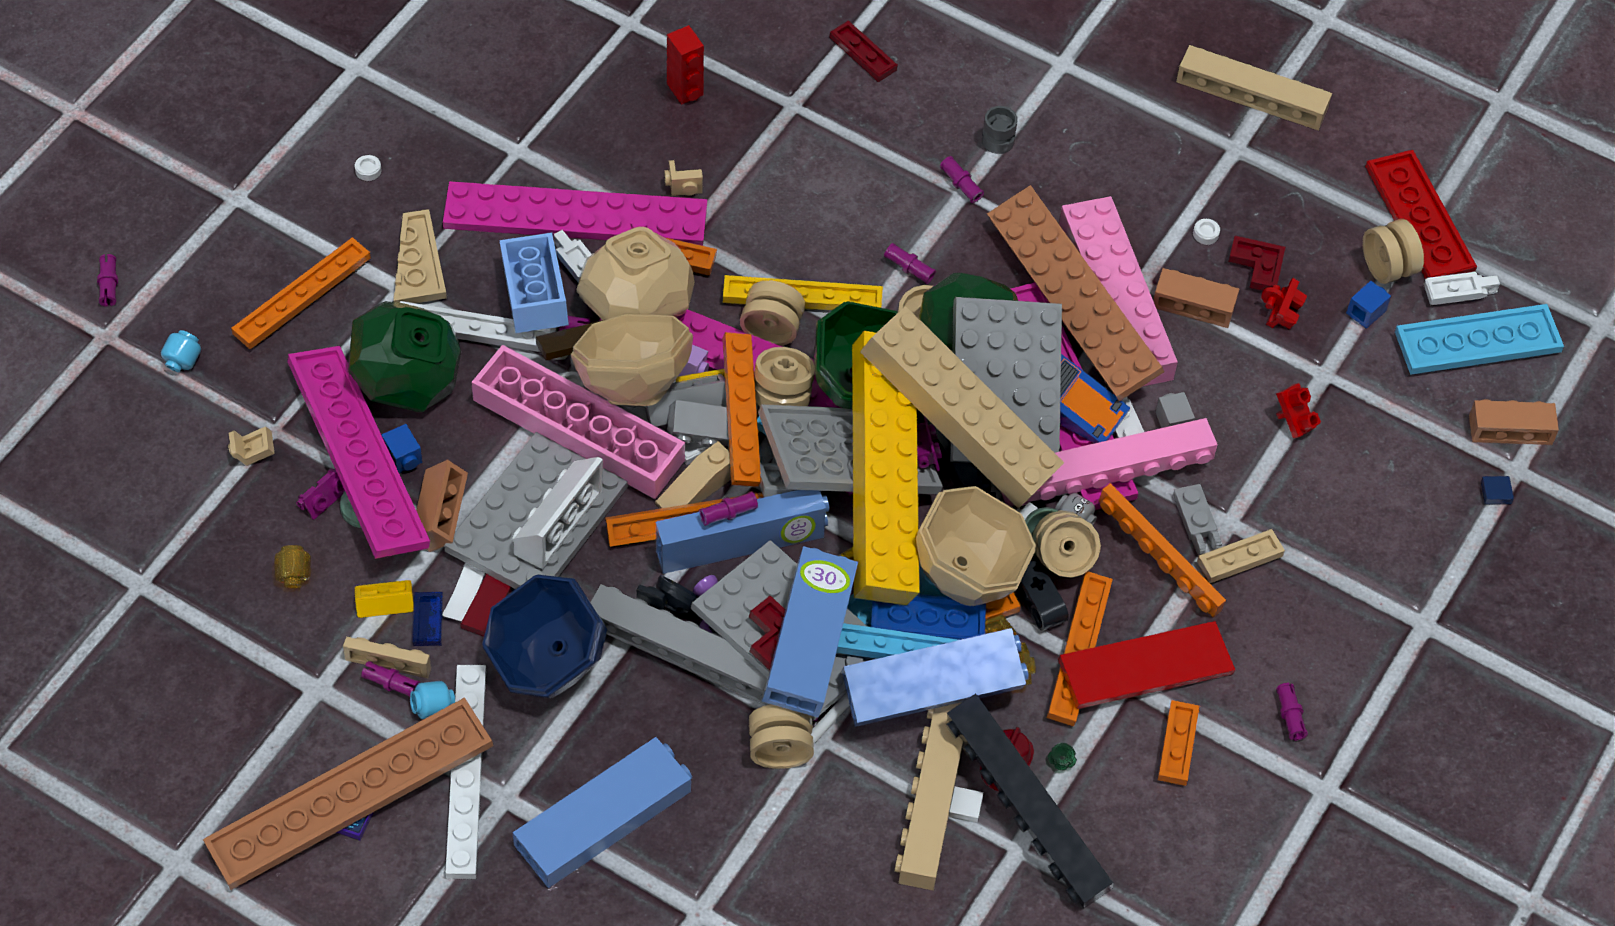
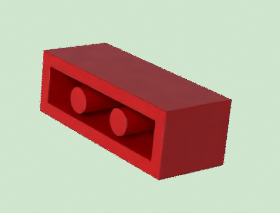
[667,25,704,105]

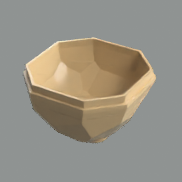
[577,227,694,321]
[571,314,693,406]
[916,486,1036,606]

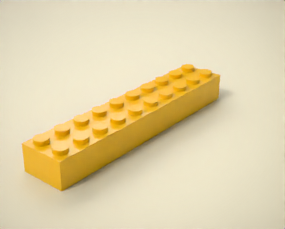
[852,331,919,606]

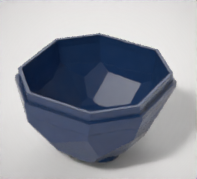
[482,574,607,699]

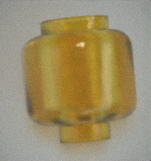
[274,545,311,588]

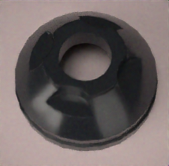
[656,575,699,615]

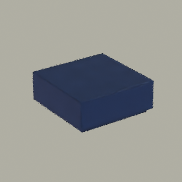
[1481,476,1514,505]

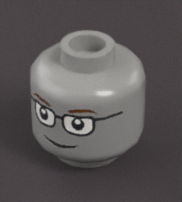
[1055,493,1097,526]

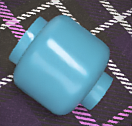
[161,330,201,372]
[410,681,455,720]

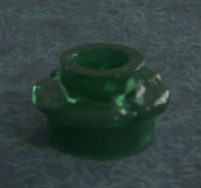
[1048,743,1077,771]

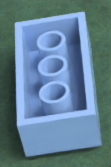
[500,233,569,333]

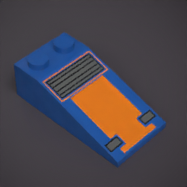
[1060,354,1130,444]

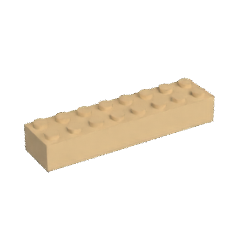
[860,306,1064,509]

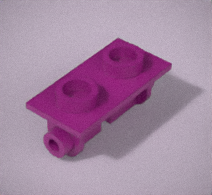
[917,415,942,471]
[296,468,345,520]

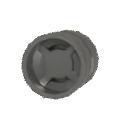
[982,106,1018,154]

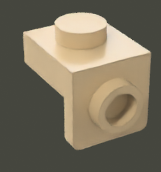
[664,160,703,196]
[228,426,275,466]

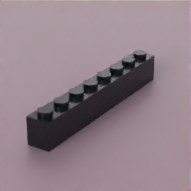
[946,693,1113,908]

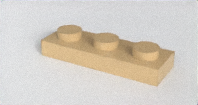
[1197,529,1285,583]
[343,637,431,678]

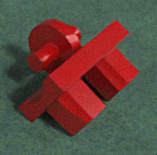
[1261,278,1307,329]
[1276,383,1321,438]

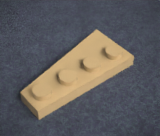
[393,209,447,303]

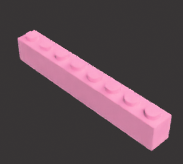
[1001,418,1217,506]

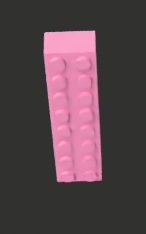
[1059,196,1178,387]
[472,345,685,499]

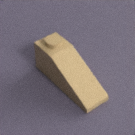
[656,441,731,509]

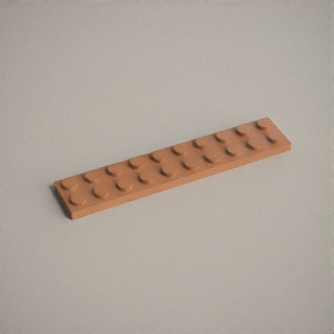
[987,185,1164,401]
[203,697,493,890]

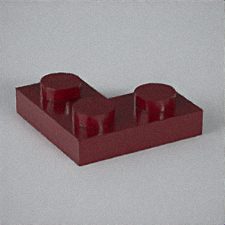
[1228,236,1286,291]
[749,596,785,670]

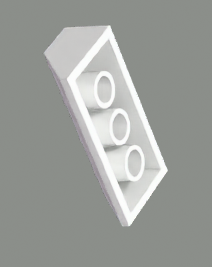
[512,457,603,569]

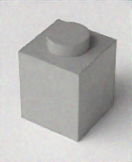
[1155,392,1195,428]

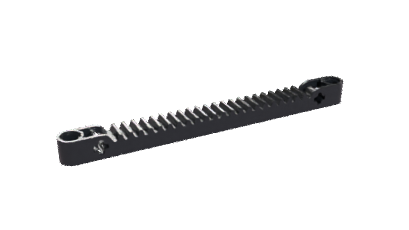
[917,409,1069,631]

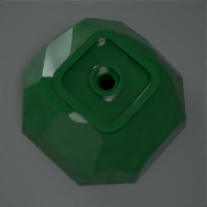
[919,273,1018,352]
[348,301,461,412]
[814,301,898,410]

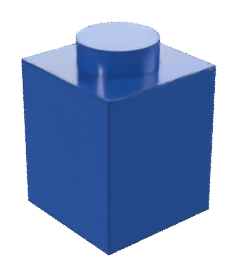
[1346,281,1391,329]
[381,424,422,473]

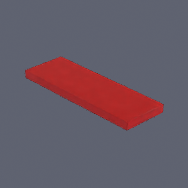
[1365,150,1477,279]
[1058,621,1235,709]

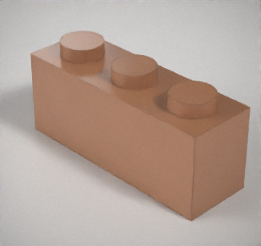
[1153,268,1239,328]
[1469,399,1559,445]
[416,460,468,552]

